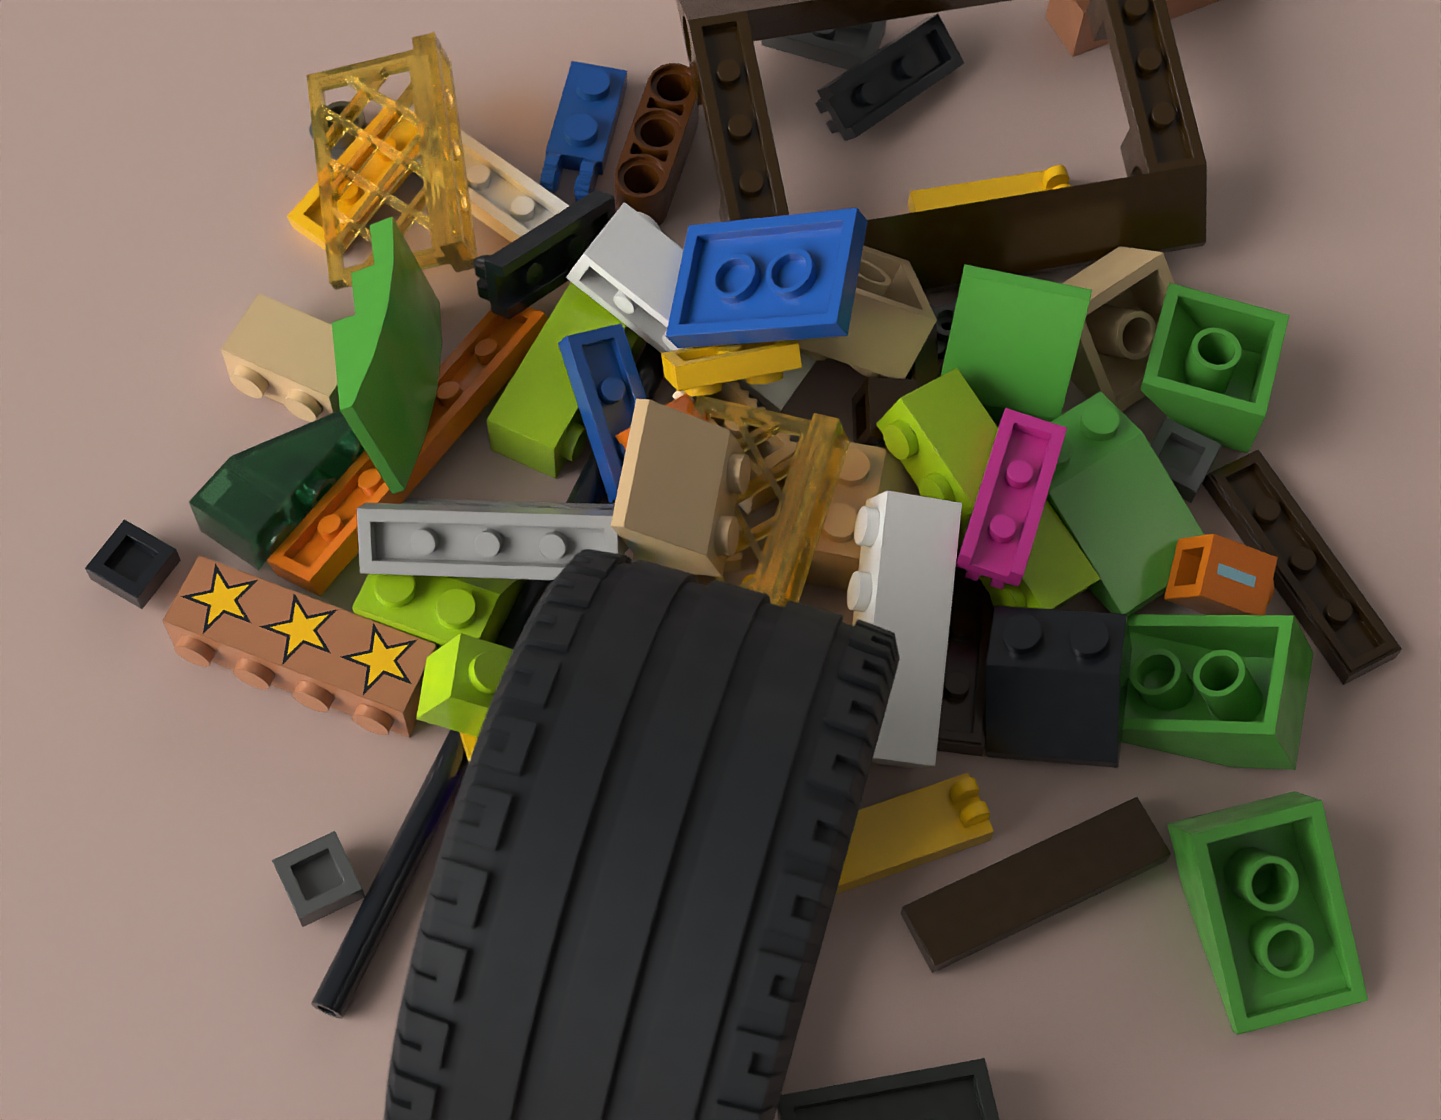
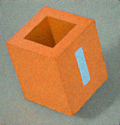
[1164,533,1278,615]

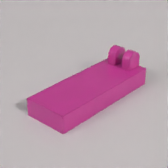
[956,408,1067,590]

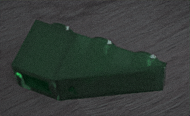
[189,410,365,570]

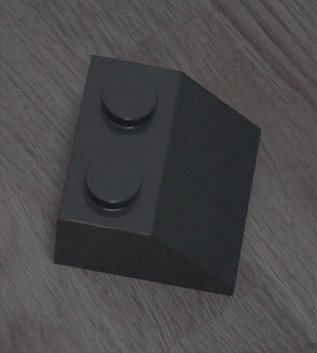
[985,606,1132,768]

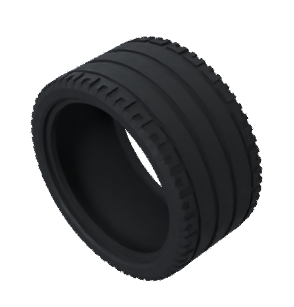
[384,549,900,1120]

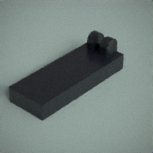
[815,13,965,141]
[473,189,616,319]

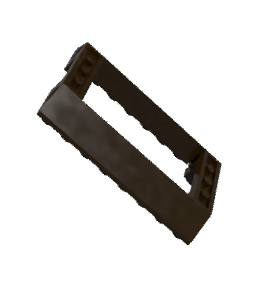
[676,0,1207,293]

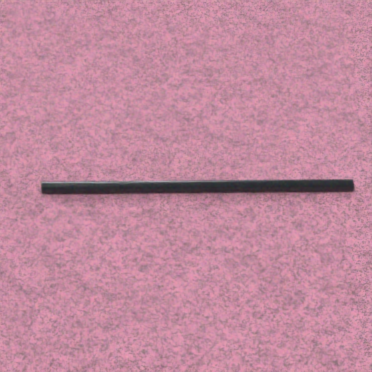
[311,342,664,1019]

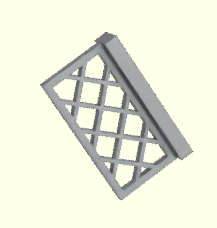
[357,498,629,580]

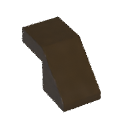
[852,323,939,446]

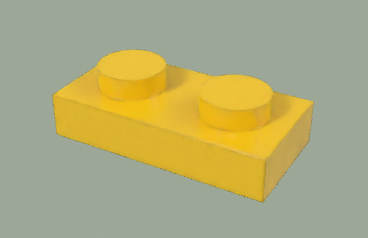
[661,340,802,396]

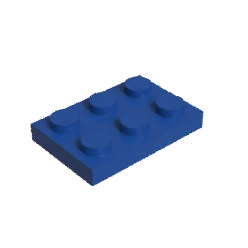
[666,208,868,348]

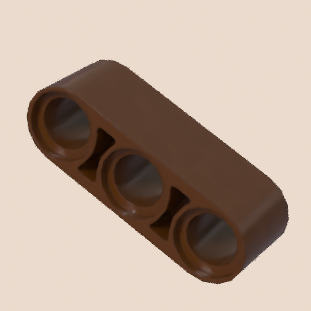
[615,63,699,225]

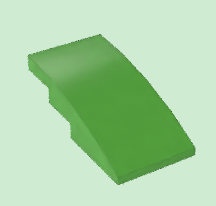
[332,216,442,494]

